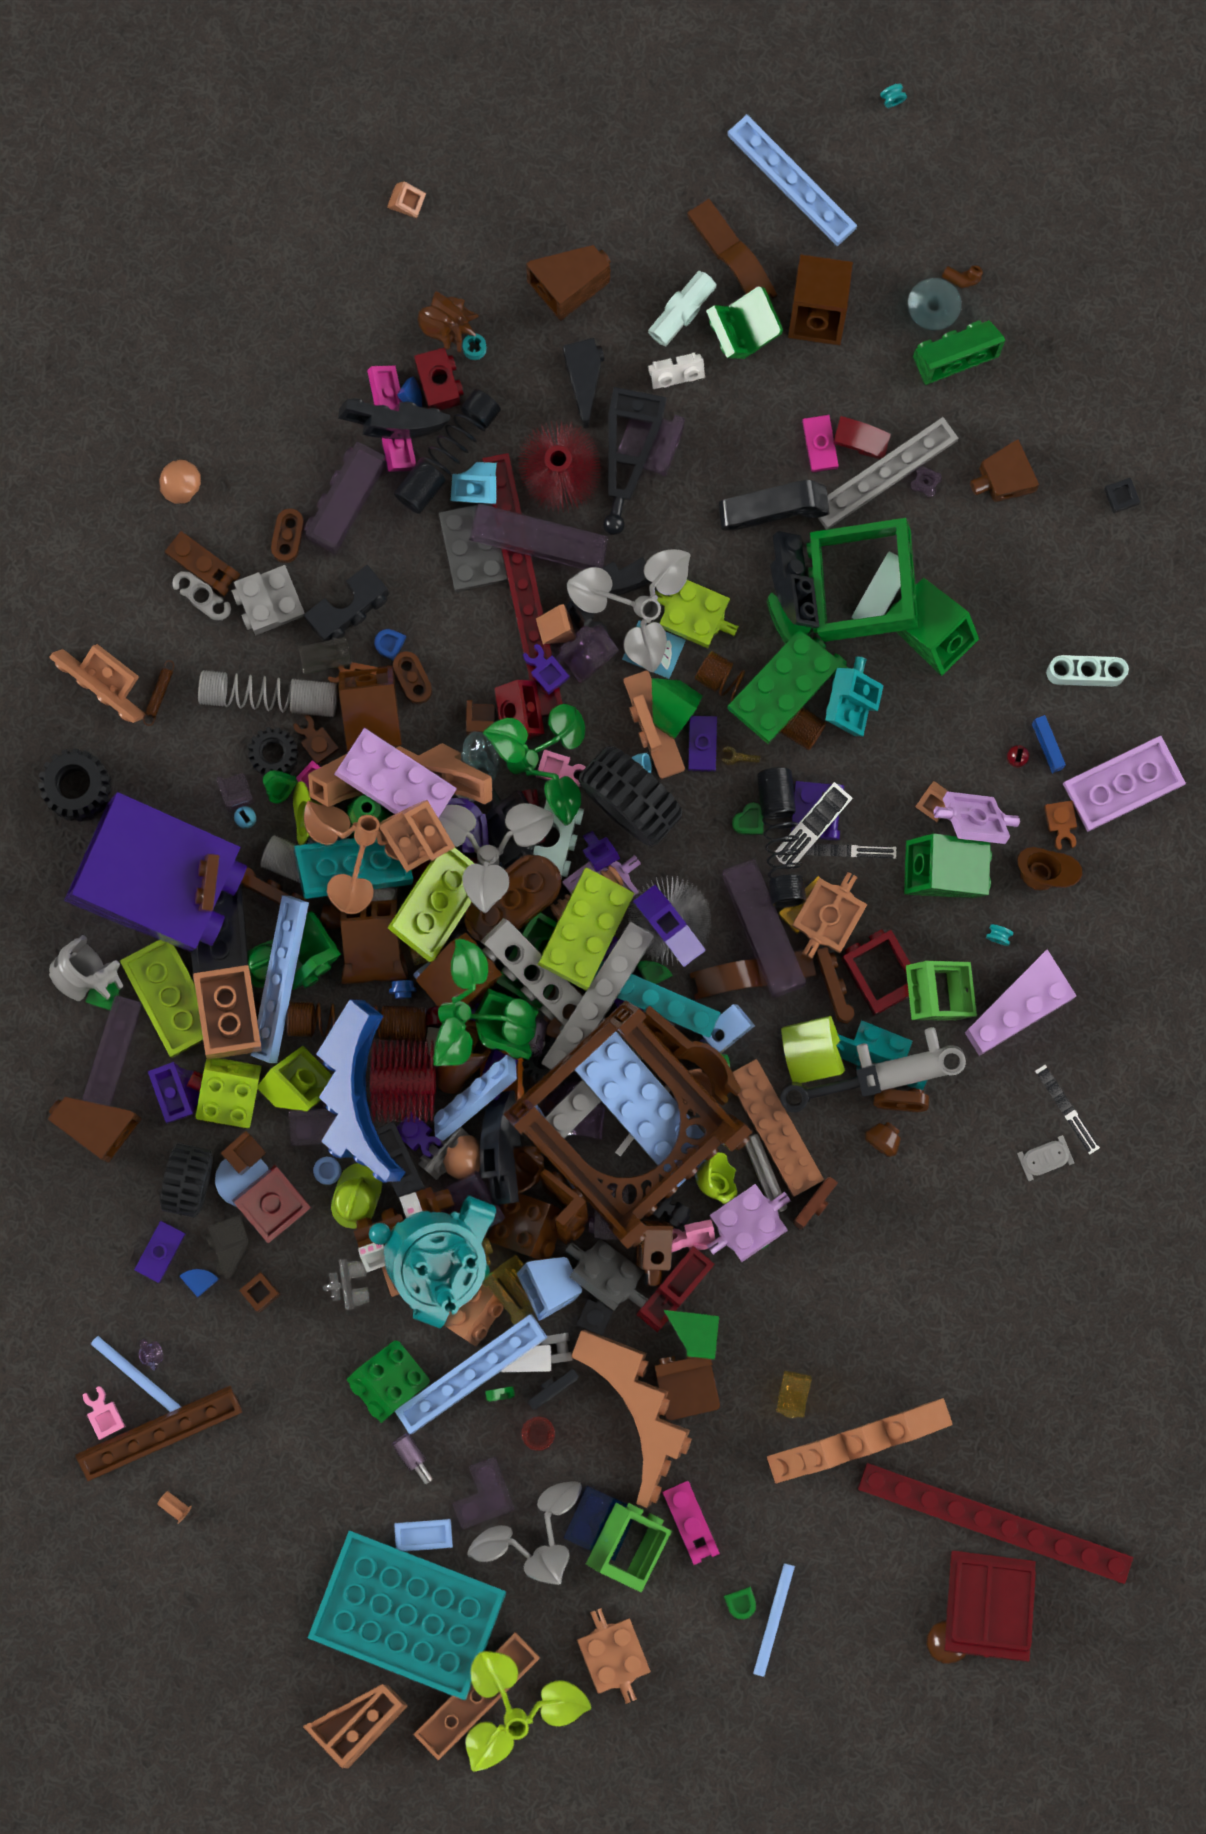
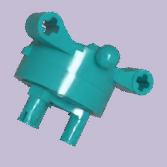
[369,1196,496,1329]

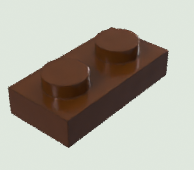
[195,854,220,912]

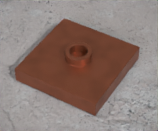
[793,1177,838,1230]

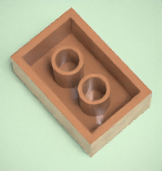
[193,965,262,1060]

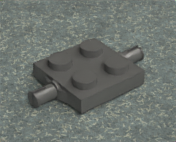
[565,1239,648,1310]

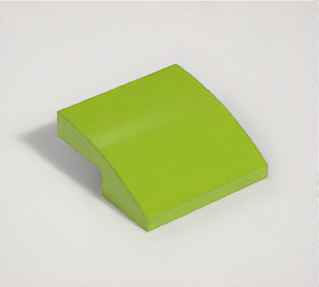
[781,1016,845,1083]

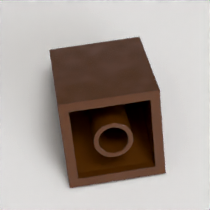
[526,245,611,321]
[788,254,853,346]
[339,665,402,752]
[415,933,502,1008]
[48,1097,142,1163]

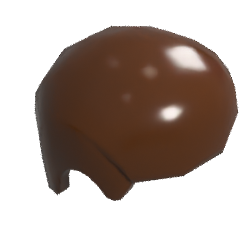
[927,1620,967,1664]

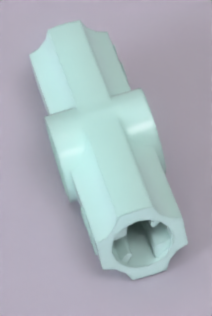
[648,271,716,347]

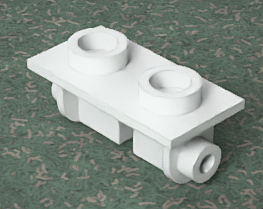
[648,353,705,389]

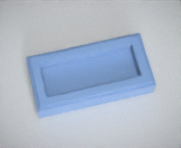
[394,1519,453,1551]

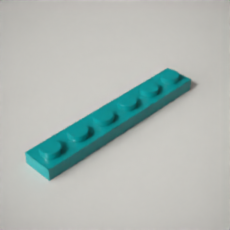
[592,961,721,1038]

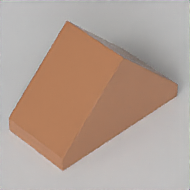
[536,604,577,644]

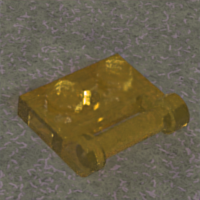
[482,1254,534,1325]

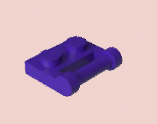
[791,781,845,840]

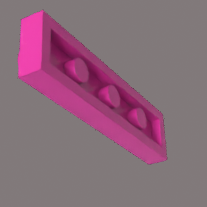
[367,366,416,472]

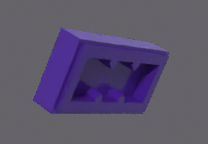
[688,716,717,772]
[134,1221,186,1283]

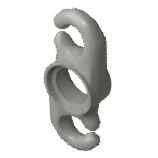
[172,571,231,620]

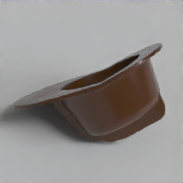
[1018,847,1082,891]

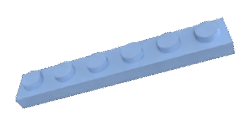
[727,115,857,246]
[251,895,309,1063]
[395,1314,548,1434]

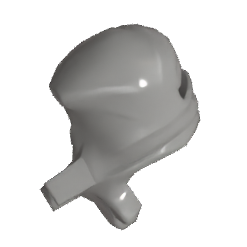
[49,935,123,1001]

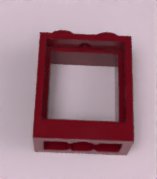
[842,929,911,1016]

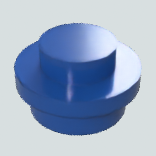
[389,980,417,999]

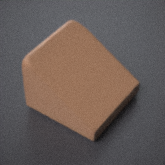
[387,181,426,218]
[915,781,949,822]

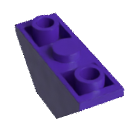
[633,885,706,967]

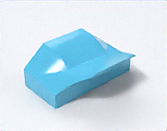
[451,462,497,504]

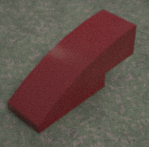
[636,1246,715,1333]

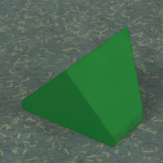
[652,678,702,739]
[664,1310,719,1359]

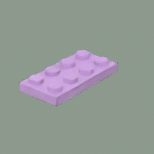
[334,728,457,818]
[1063,736,1186,832]

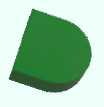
[724,1587,756,1619]

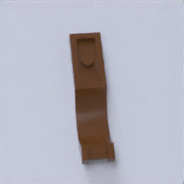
[687,199,777,299]
[690,948,816,1000]
[642,1005,741,1106]

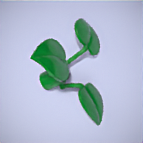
[483,704,585,826]
[433,939,536,1066]

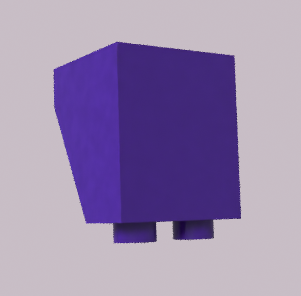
[64,792,247,951]

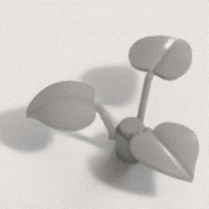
[567,549,690,672]
[439,803,554,913]
[467,1481,582,1585]

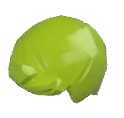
[695,1152,737,1204]

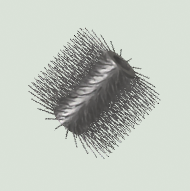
[628,876,711,965]

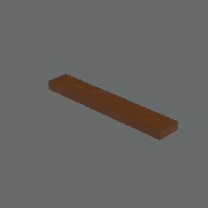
[76,1385,242,1481]

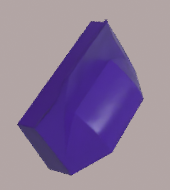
[148,1062,200,1124]

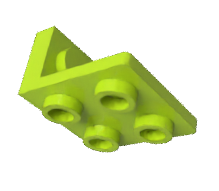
[196,1058,261,1128]

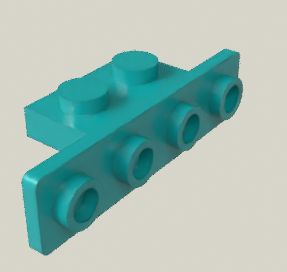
[836,1020,927,1090]

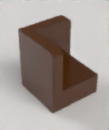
[466,700,495,737]
[221,1131,266,1175]

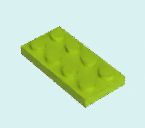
[388,848,474,962]
[537,867,634,990]
[120,940,203,1058]

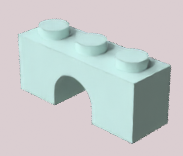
[533,800,584,880]

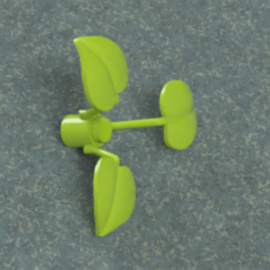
[466,1651,591,1772]

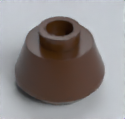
[865,1122,901,1157]

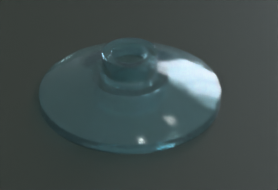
[908,278,961,330]

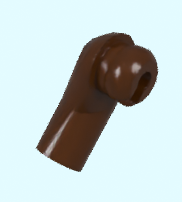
[941,265,983,288]

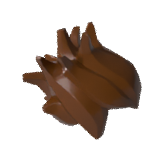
[418,291,479,352]

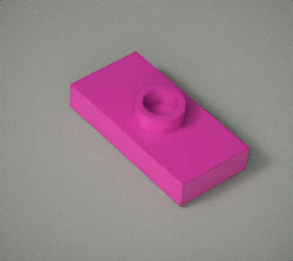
[802,415,838,473]

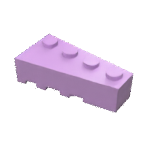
[965,949,1076,1056]

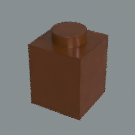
[239,1272,281,1313]

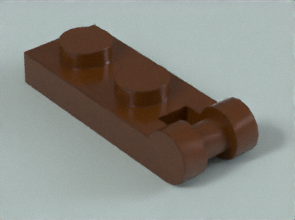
[164,531,241,597]
[241,867,310,912]
[815,947,854,1024]

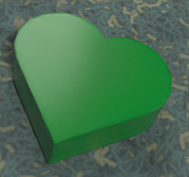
[263,770,298,803]
[732,802,764,835]

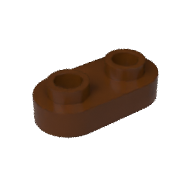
[271,508,304,563]
[393,651,432,704]
[873,1088,929,1112]

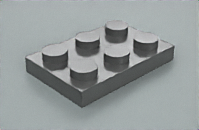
[439,503,508,592]

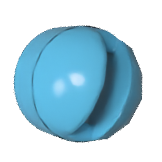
[632,753,652,773]
[234,806,256,829]

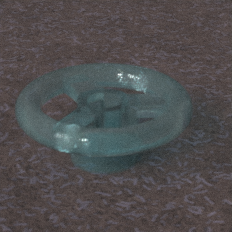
[461,731,499,781]

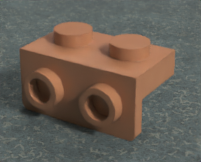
[444,1284,507,1346]

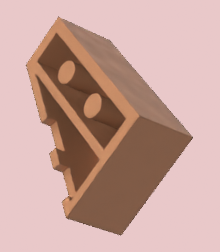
[303,1684,408,1768]

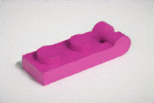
[663,1481,720,1565]

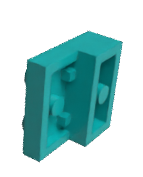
[825,657,884,737]

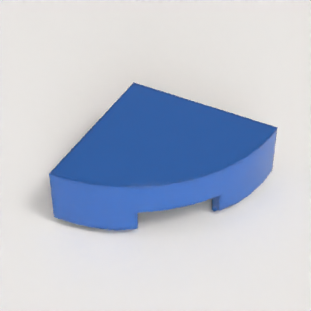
[397,376,422,407]
[180,1269,219,1297]

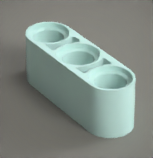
[852,551,901,619]
[1046,655,1129,687]

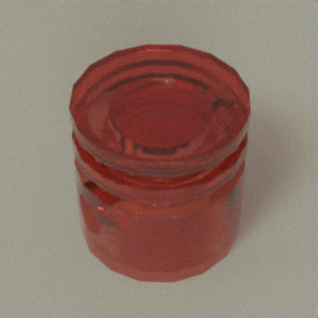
[522,1417,555,1451]

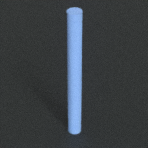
[91,1336,181,1412]
[753,1563,795,1677]

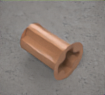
[157,1491,192,1524]

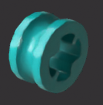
[880,84,907,108]
[462,334,487,360]
[986,924,1014,946]

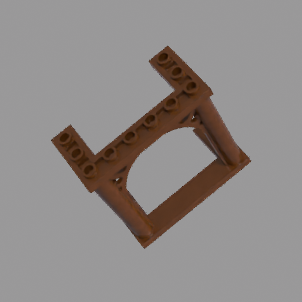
[503,1000,752,1249]

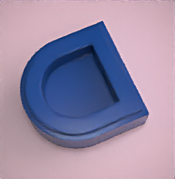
[374,629,406,661]

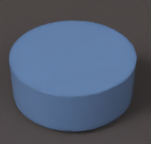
[313,1157,342,1185]

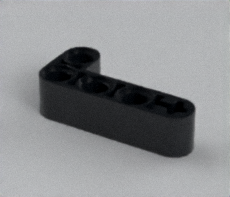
[719,480,830,531]

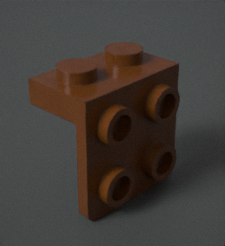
[541,1169,589,1245]
[489,1193,563,1260]
[654,1353,720,1420]

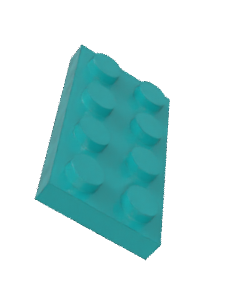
[294,838,413,899]

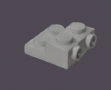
[232,565,305,636]

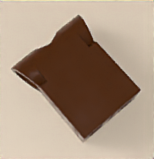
[341,899,409,984]

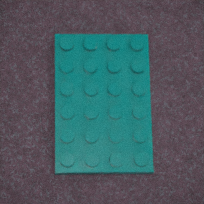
[308,1531,507,1700]

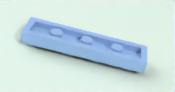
[434,1055,517,1141]

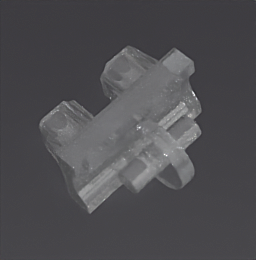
[323,1259,370,1311]

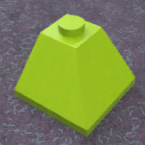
[257,1046,332,1111]

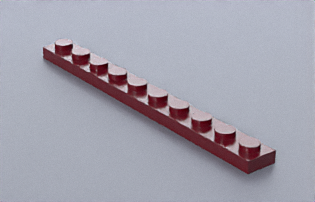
[482,453,563,717]
[857,1463,1133,1584]

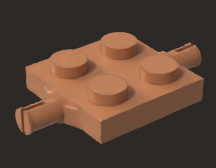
[792,872,867,959]
[577,1608,650,1704]

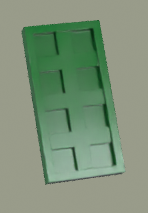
[727,629,841,744]

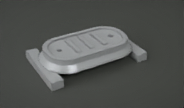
[1017,1135,1074,1182]

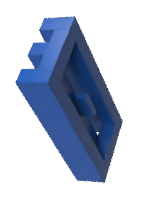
[1032,715,1066,774]

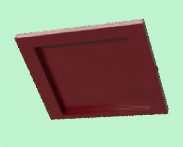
[944,1551,1036,1662]

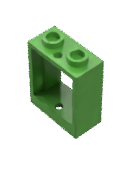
[906,961,977,1021]
[586,1503,672,1592]

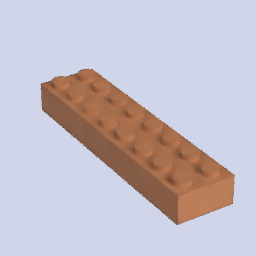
[732,1059,824,1197]
[413,1631,540,1760]

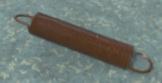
[143,660,174,726]

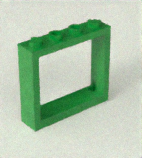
[807,518,919,642]

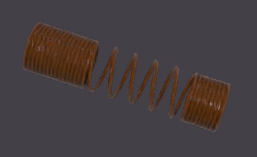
[695,651,827,751]
[287,1001,427,1042]

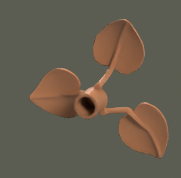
[304,801,399,914]

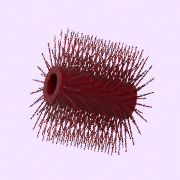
[518,420,602,514]
[370,1039,436,1123]

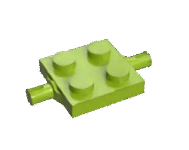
[655,580,739,648]

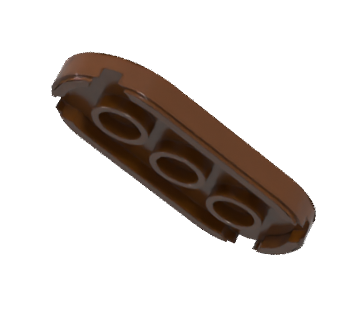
[464,855,562,941]

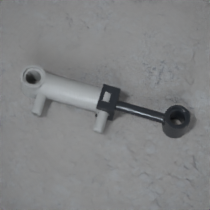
[781,1027,966,1112]

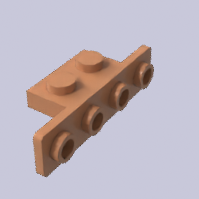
[50,644,146,723]
[624,670,685,779]

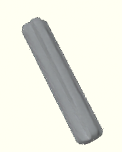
[745,1134,787,1213]

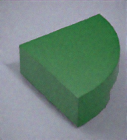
[637,960,673,984]
[485,1386,515,1402]

